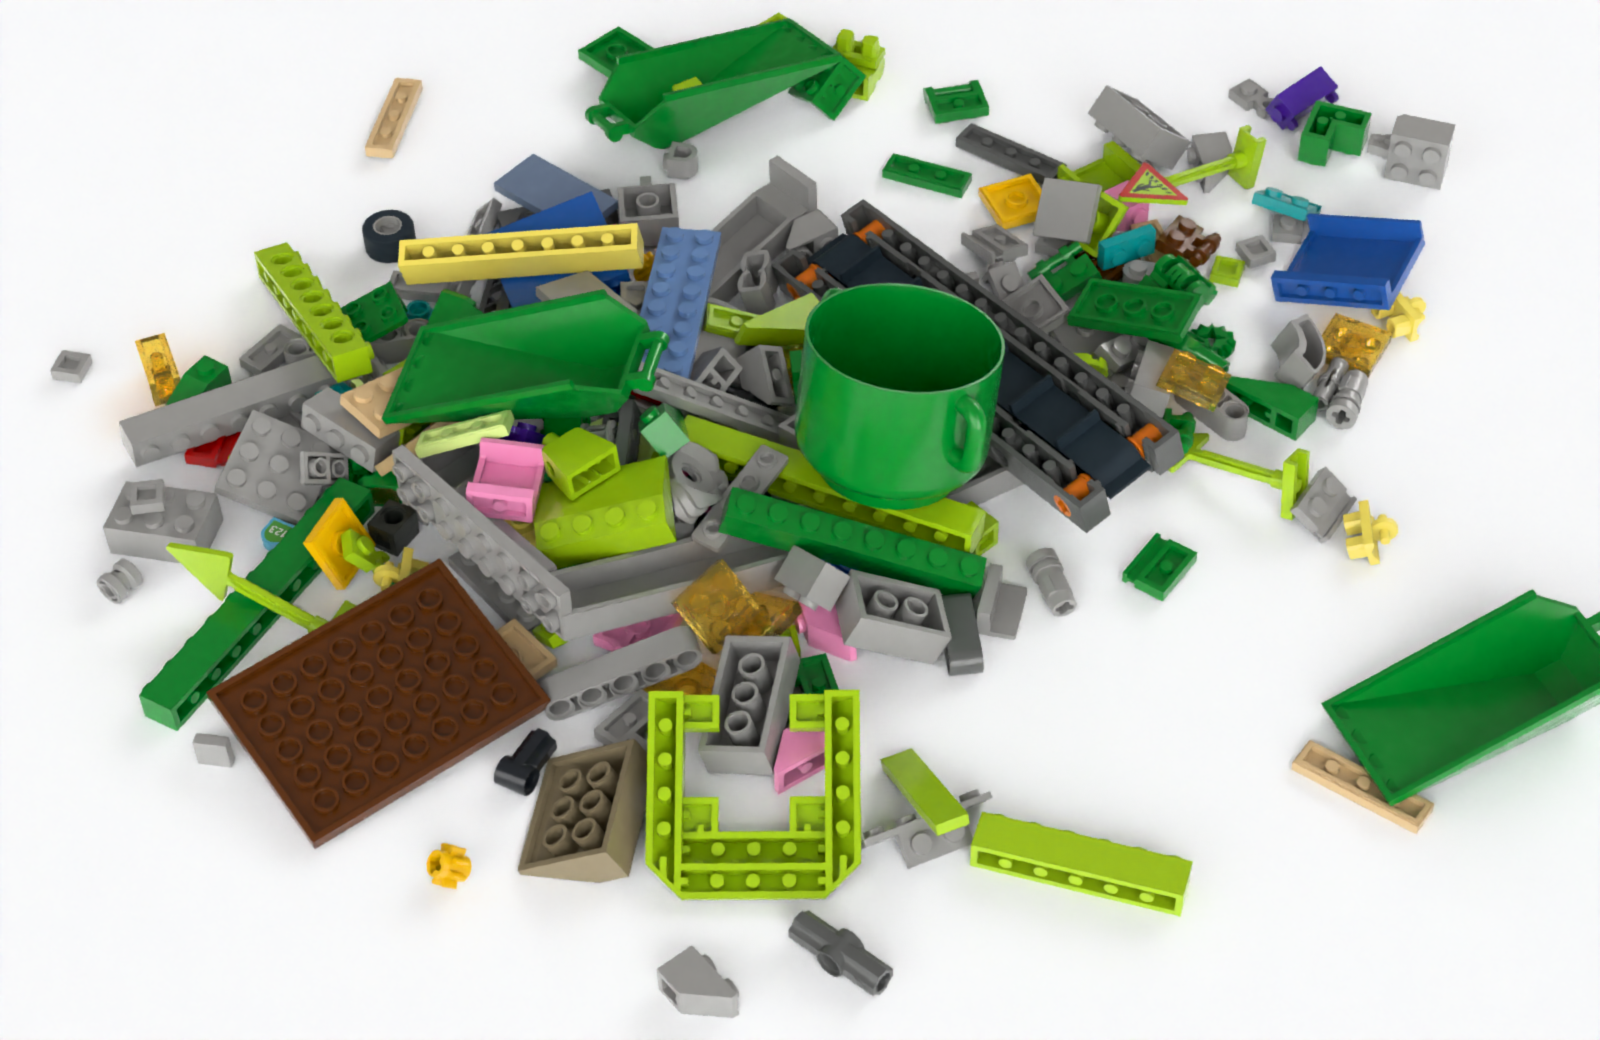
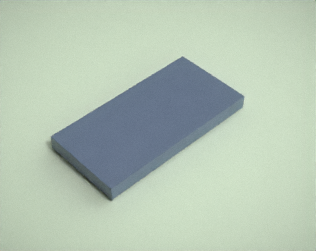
[494,153,619,219]

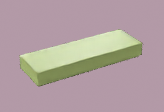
[415,410,515,459]

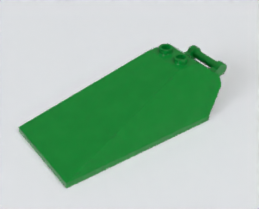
[585,18,842,149]
[381,289,670,424]
[1321,589,1600,807]

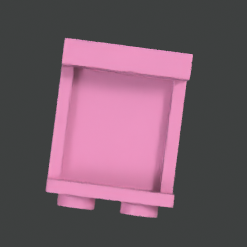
[466,437,546,523]

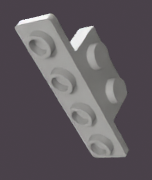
[691,445,789,553]
[861,789,993,869]

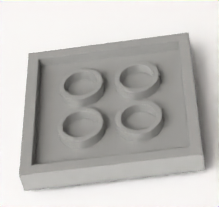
[214,410,339,525]

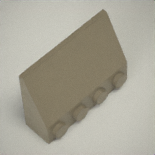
[517,738,647,883]

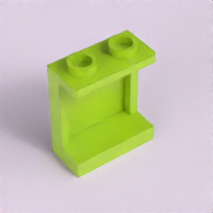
[1057,140,1141,191]

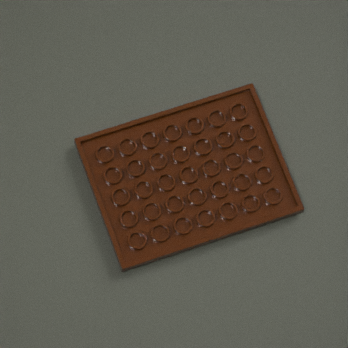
[206,558,551,849]

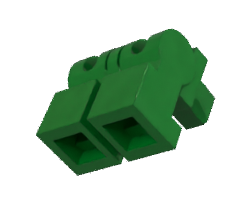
[1138,254,1218,311]

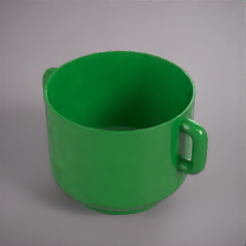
[795,283,1005,510]

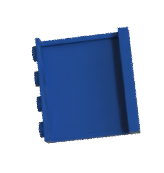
[486,191,631,308]
[1271,213,1425,310]

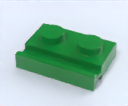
[1122,533,1198,602]

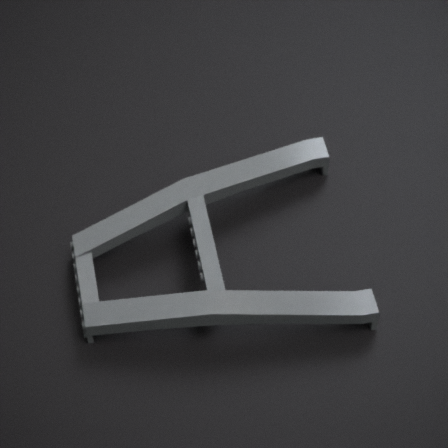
[392,155,1024,641]

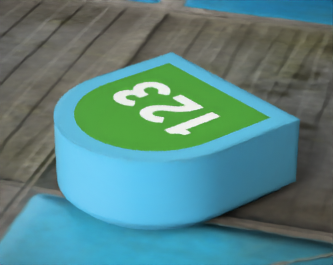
[261,517,294,551]

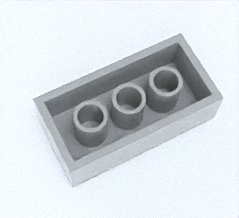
[698,635,800,775]

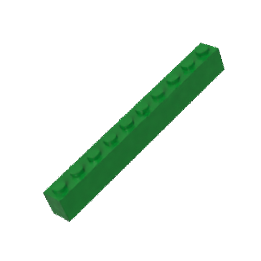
[139,477,375,731]

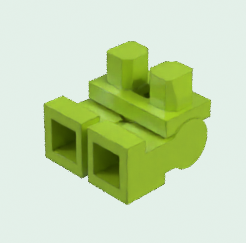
[832,29,886,101]

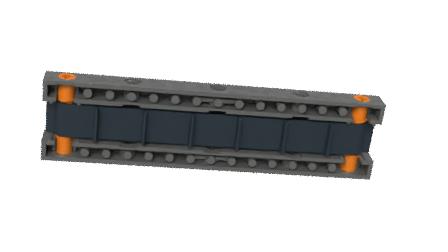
[772,199,1185,533]

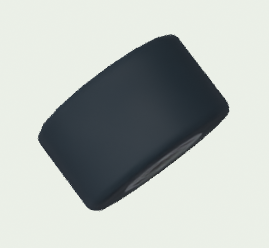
[362,209,416,264]

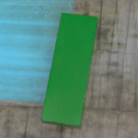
[882,153,972,198]

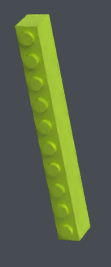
[684,415,986,554]

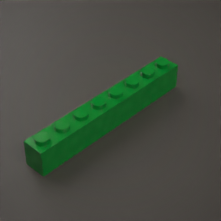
[718,487,987,600]

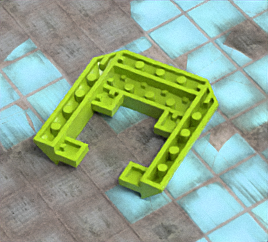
[645,689,861,900]

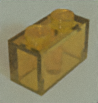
[135,333,180,406]

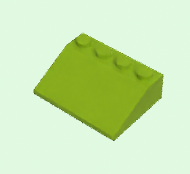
[534,455,677,569]

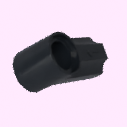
[494,728,557,797]

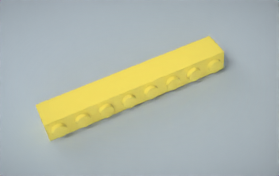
[398,223,644,285]

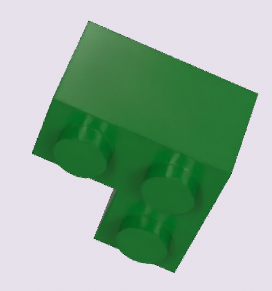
[1298,100,1372,167]

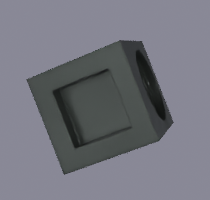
[367,499,420,557]

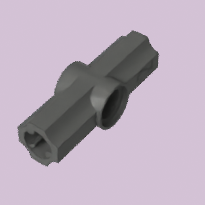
[788,910,893,996]

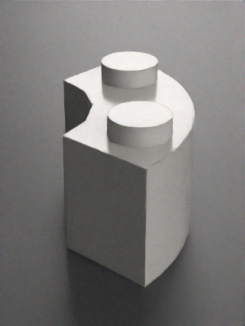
[1270,314,1326,390]

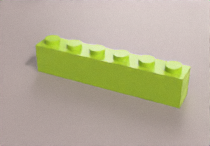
[970,811,1193,917]

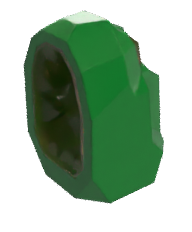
[357,471,403,507]

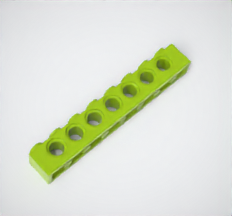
[254,242,374,383]

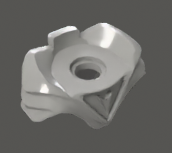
[667,441,729,524]

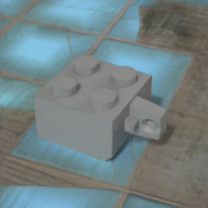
[1367,114,1456,190]
[617,176,679,246]

